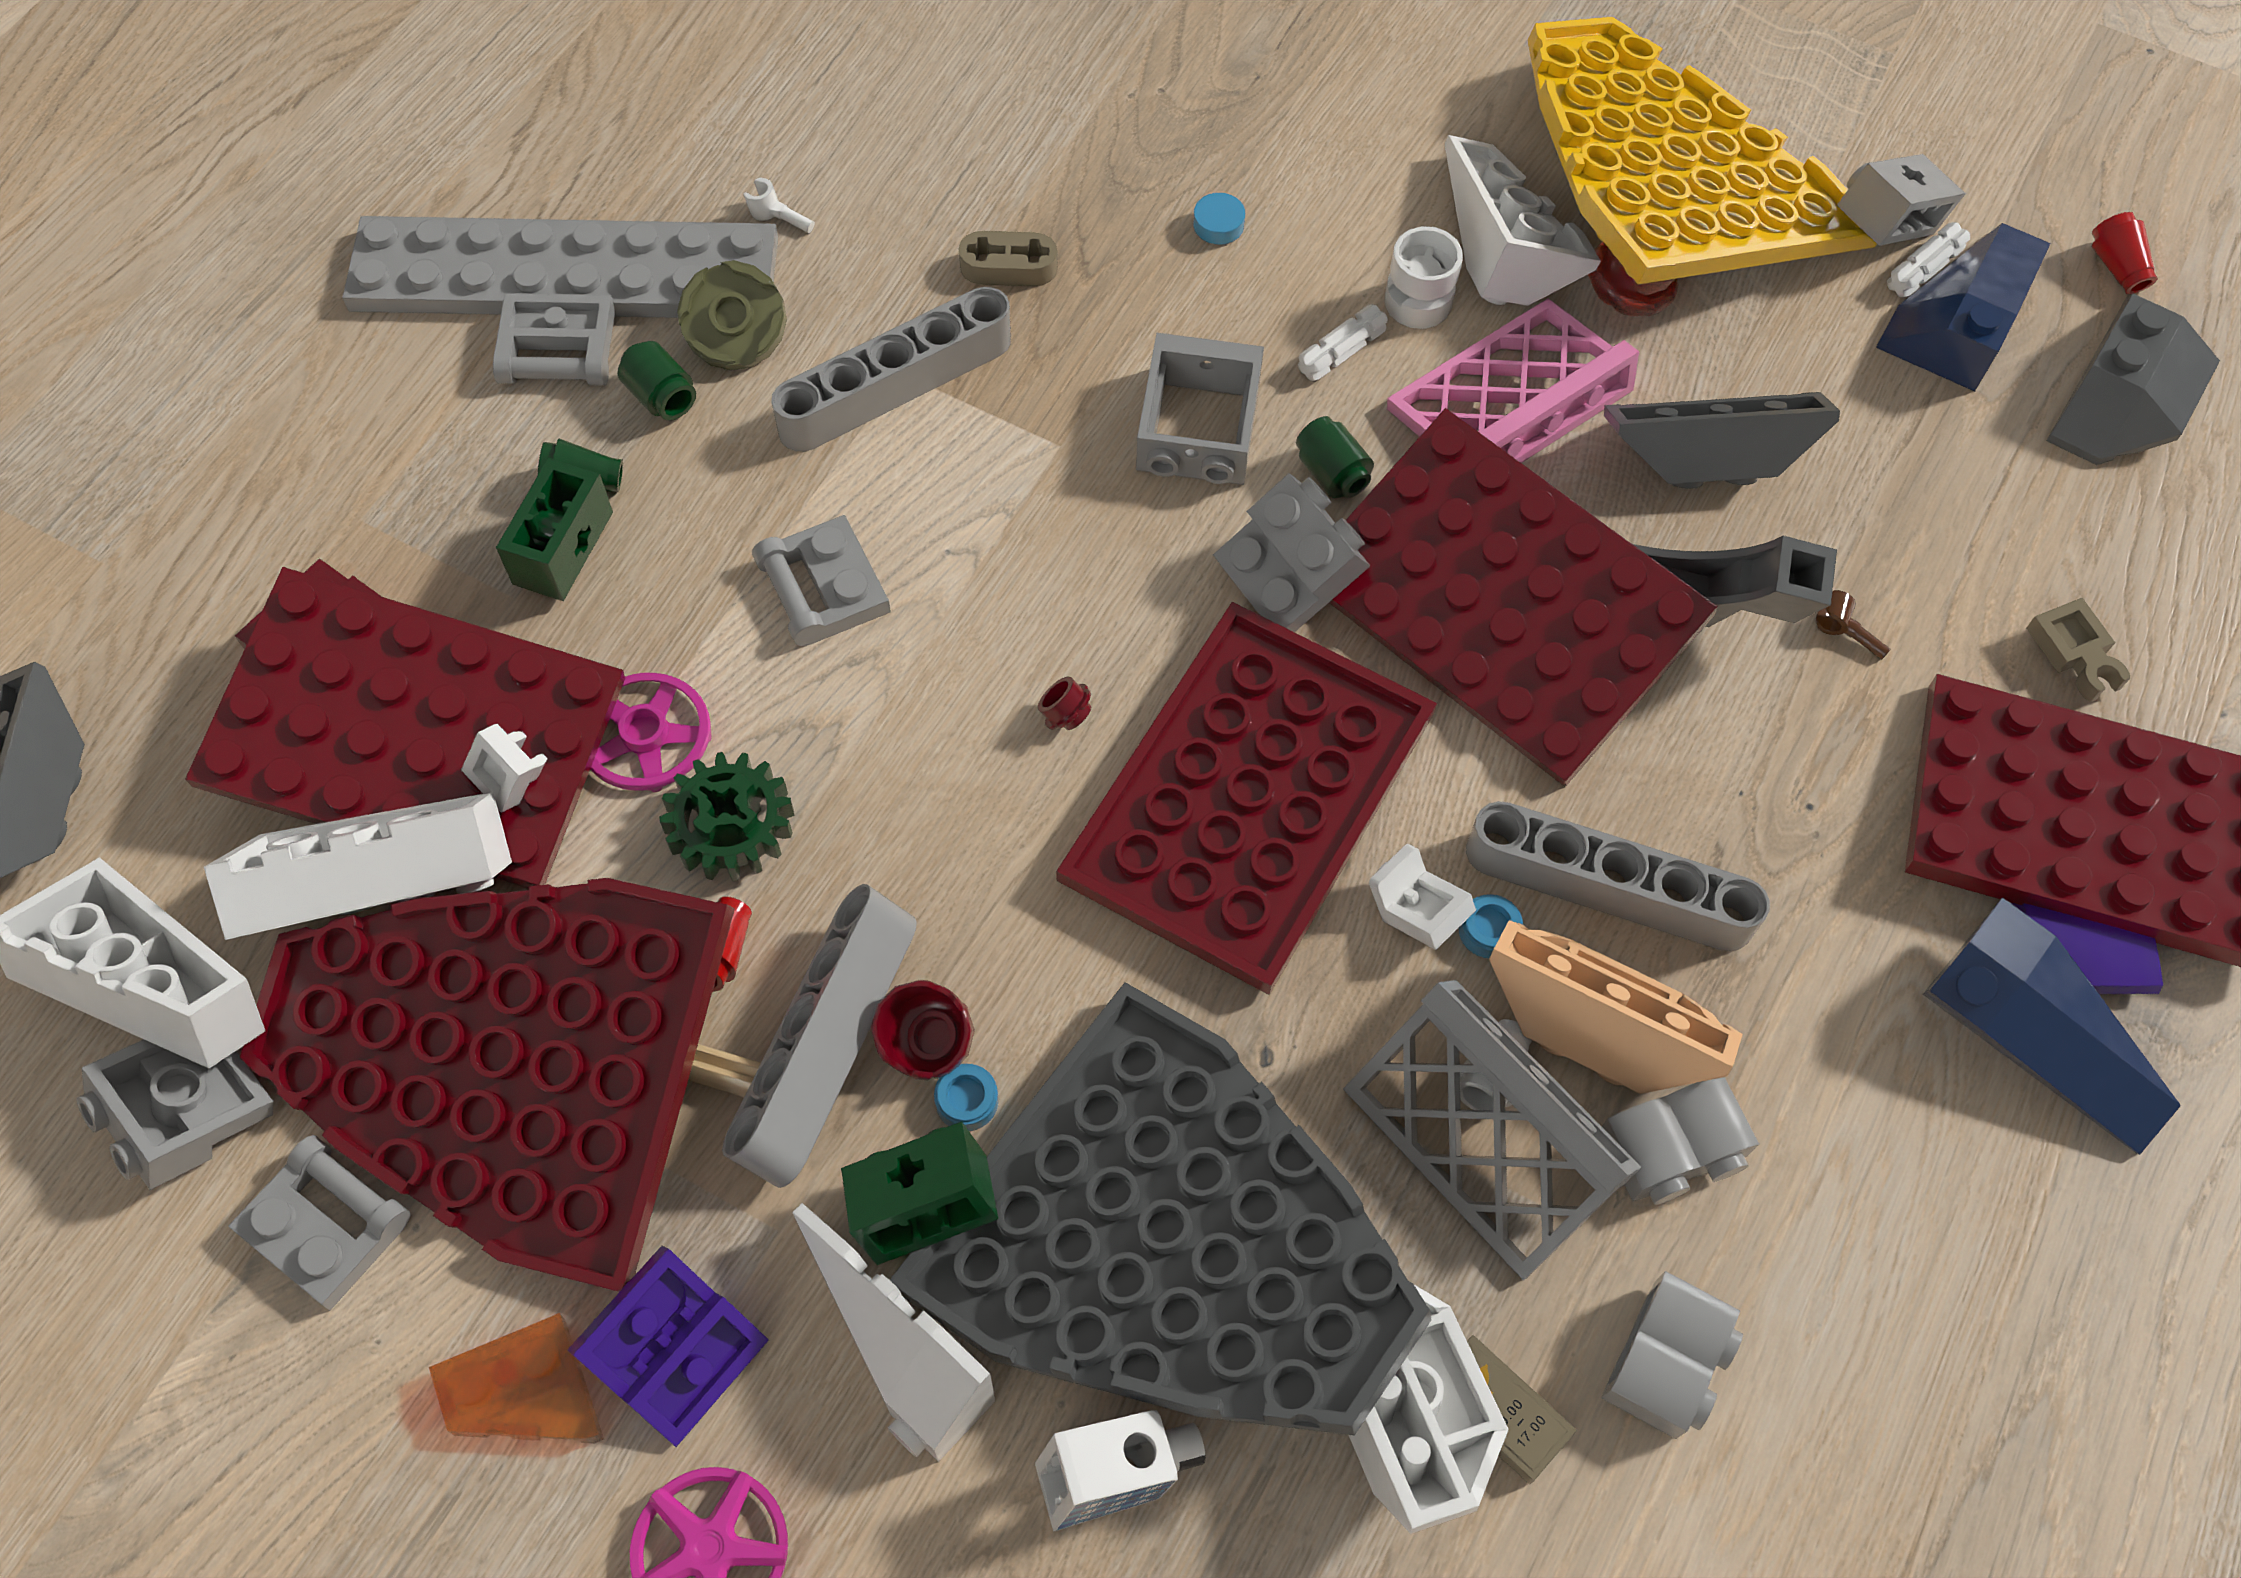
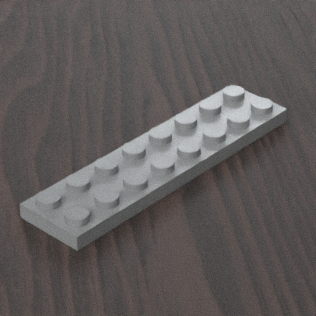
[343,216,778,318]

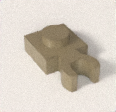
[2026,598,2130,702]

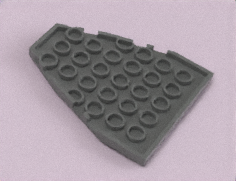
[890,982,1432,1436]

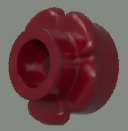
[1038,676,1091,730]

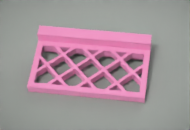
[1387,298,1639,463]

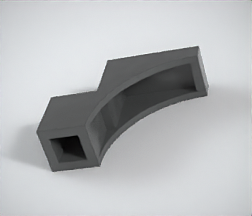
[1633,535,1837,627]

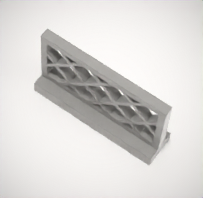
[1343,980,1641,1281]

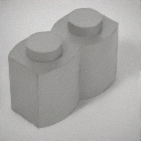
[1602,1077,1759,1205]
[1602,1271,1743,1439]

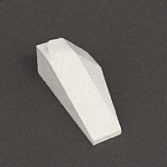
[1445,135,1601,306]

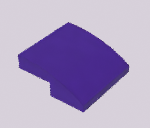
[2010,902,2163,994]
[567,1245,769,1447]

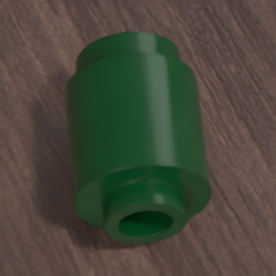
[617,341,696,420]
[1296,416,1374,498]

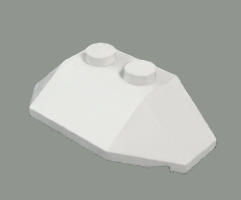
[1349,1285,1508,1534]

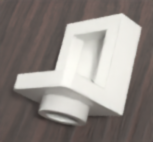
[1369,844,1476,950]

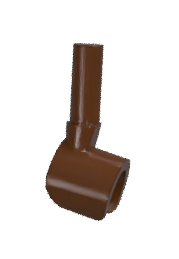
[1816,590,1891,660]

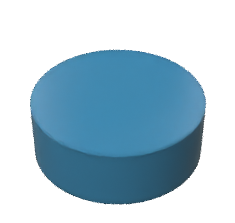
[1193,193,1246,245]
[1459,894,1523,959]
[934,1064,998,1131]

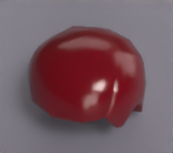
[871,980,975,1081]

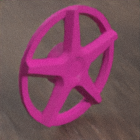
[590,673,712,792]
[630,1467,788,1578]

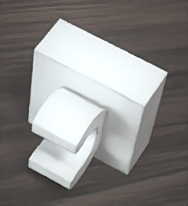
[461,724,547,813]

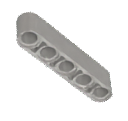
[771,287,1011,452]
[1466,801,1770,951]
[722,884,917,1188]

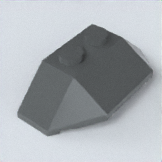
[2046,293,2220,465]
[1604,392,1840,489]
[0,662,85,878]

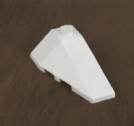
[792,1203,995,1462]

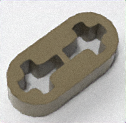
[958,231,1058,286]

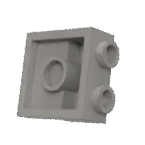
[1213,473,1370,632]
[77,1039,273,1190]

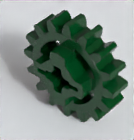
[659,752,795,881]

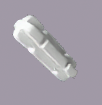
[1887,222,1970,297]
[1298,304,1388,381]

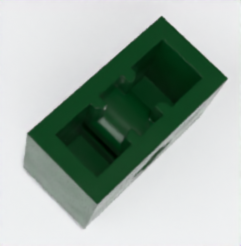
[496,458,613,602]
[841,1121,999,1265]

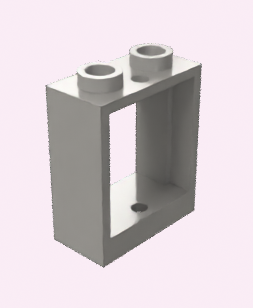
[1136,333,1264,485]

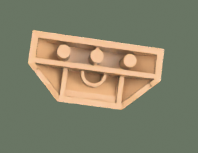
[1489,920,1743,1094]

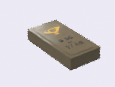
[1467,1335,1577,1485]

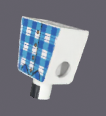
[1035,1410,1206,1532]

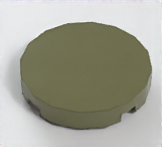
[677,260,787,370]

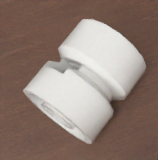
[1385,226,1462,329]

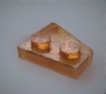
[429,1313,604,1444]

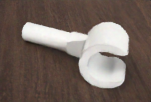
[743,178,815,233]

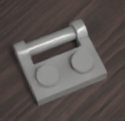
[493,293,615,385]
[752,515,891,646]
[228,1135,411,1311]

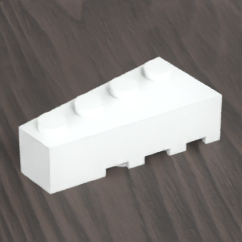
[204,792,512,940]
[0,857,265,1068]

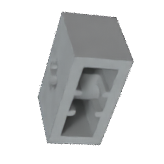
[1837,154,1966,246]

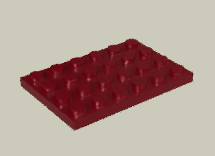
[1329,408,1718,787]
[185,567,625,888]
[1056,602,1437,995]
[1905,674,2241,967]

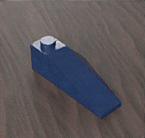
[1876,223,2051,392]
[1923,898,2181,1155]

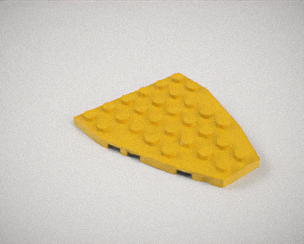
[1527,17,1877,284]

